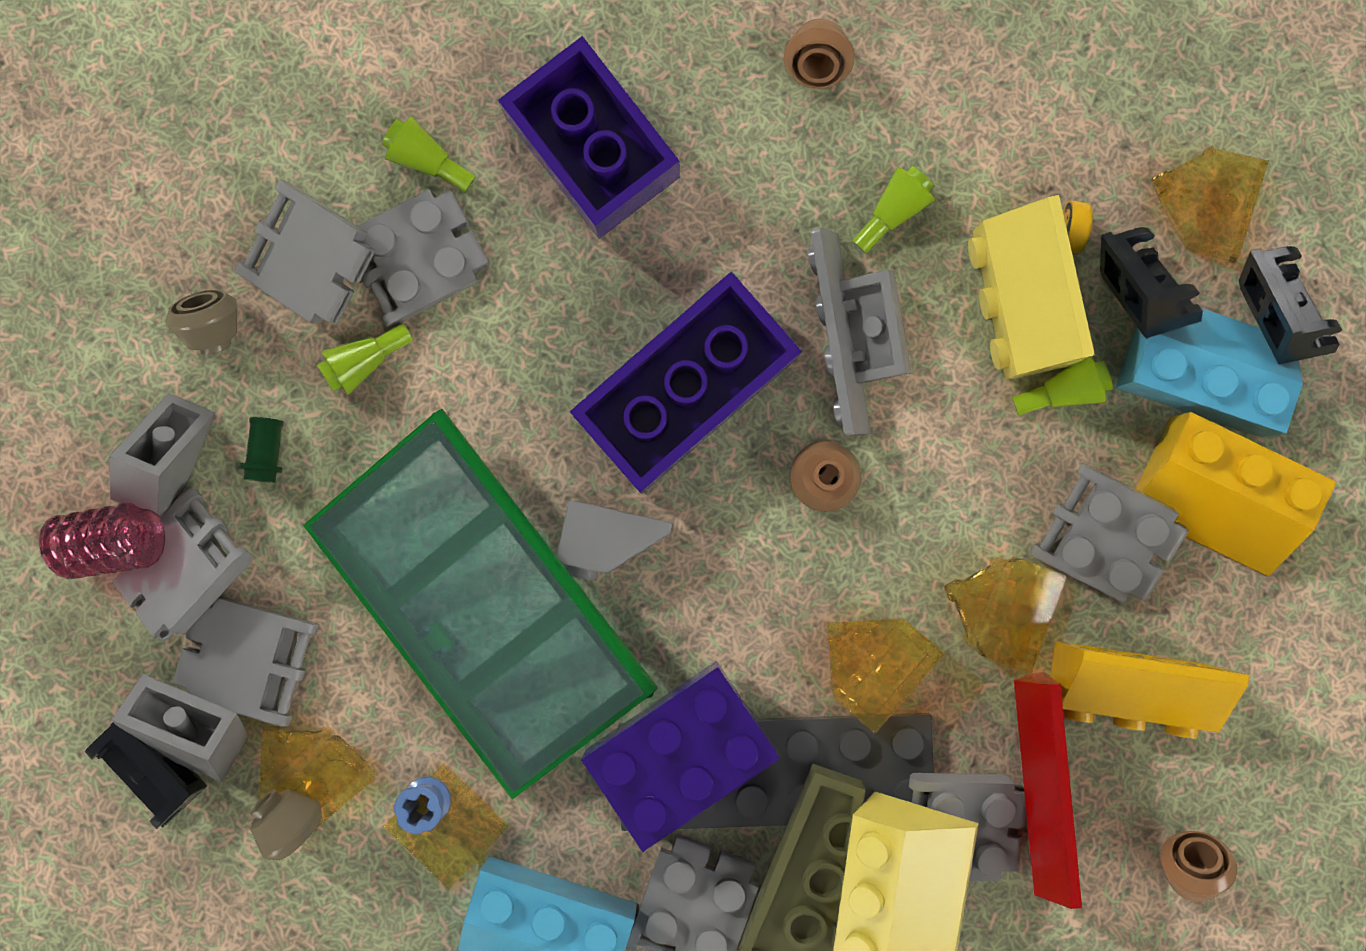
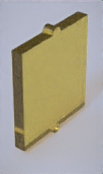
[383,763,509,890]

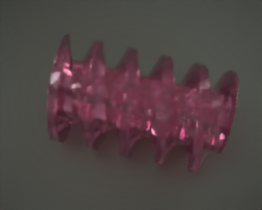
[39,503,165,579]

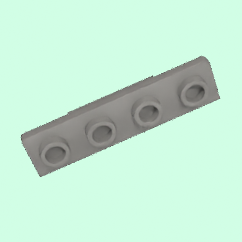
[808,227,912,436]

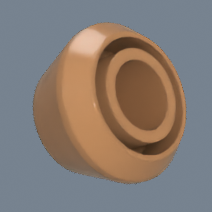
[783,19,855,89]
[790,441,861,512]
[1160,831,1238,902]

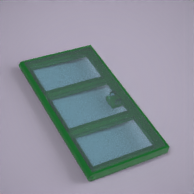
[303,409,658,800]

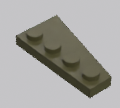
[737,764,865,951]

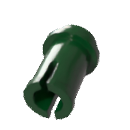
[239,417,284,483]

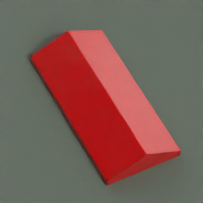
[1014,672,1082,909]

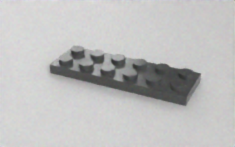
[618,713,934,831]

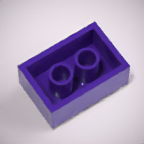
[498,36,680,239]
[581,661,780,853]

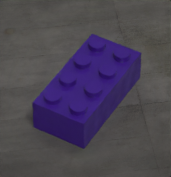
[570,271,802,494]

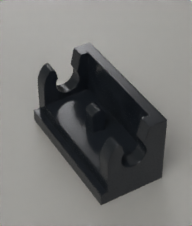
[1100,227,1203,339]
[1239,246,1342,365]
[85,722,207,829]

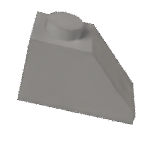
[109,393,215,519]
[556,500,673,581]
[112,674,249,782]

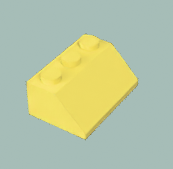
[968,195,1095,380]
[833,791,979,951]

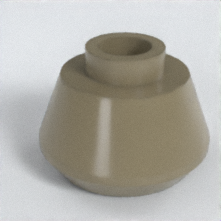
[165,290,238,355]
[250,789,322,860]

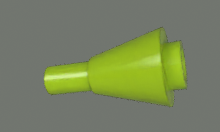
[381,116,476,193]
[852,165,936,254]
[317,323,413,395]
[1012,357,1113,416]

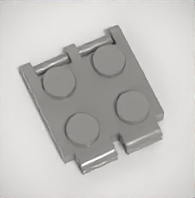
[234,179,375,324]
[358,189,490,328]
[1030,463,1189,603]
[113,489,252,641]
[172,597,319,726]
[908,773,1026,881]
[626,834,759,951]

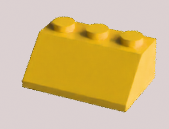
[1136,412,1337,576]
[1050,641,1250,739]

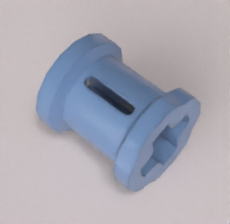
[394,776,451,835]

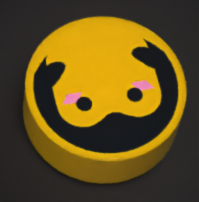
[1063,200,1093,255]

